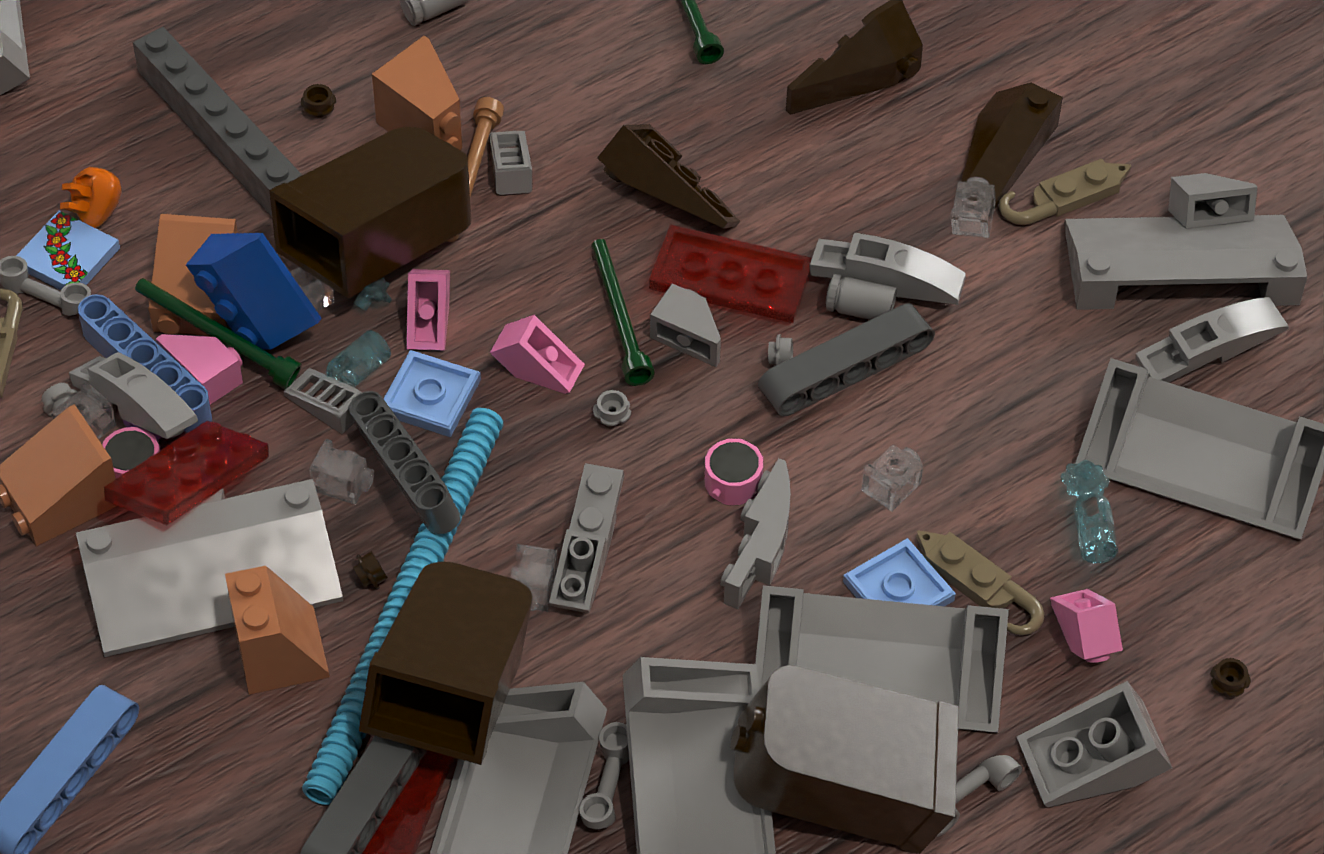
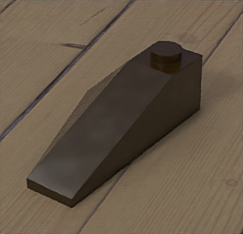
[786,0,923,115]
[956,82,1063,217]
[597,124,740,228]

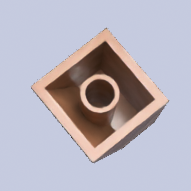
[372,36,462,150]
[149,214,238,337]
[0,404,121,546]
[225,565,330,695]

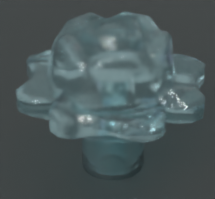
[354,277,392,311]
[1061,460,1109,501]

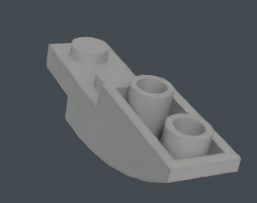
[810,233,966,305]
[1136,297,1289,383]
[69,352,198,439]
[720,458,790,609]
[549,463,624,613]

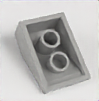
[1016,681,1172,807]

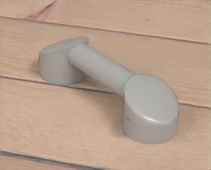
[0,256,91,316]
[579,722,629,829]
[936,755,1022,837]

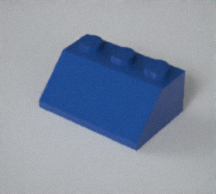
[186,233,322,349]

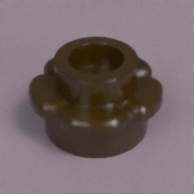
[301,84,336,117]
[353,551,388,589]
[1210,658,1251,697]

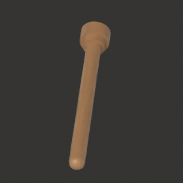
[447,97,504,243]

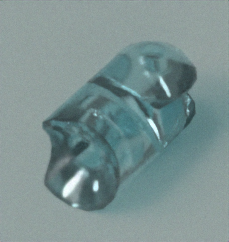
[326,330,391,387]
[1074,493,1118,563]

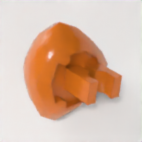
[60,167,122,228]

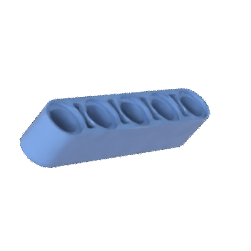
[78,294,212,434]
[0,685,139,854]

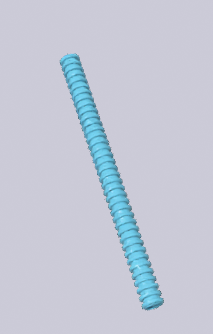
[302,408,504,805]

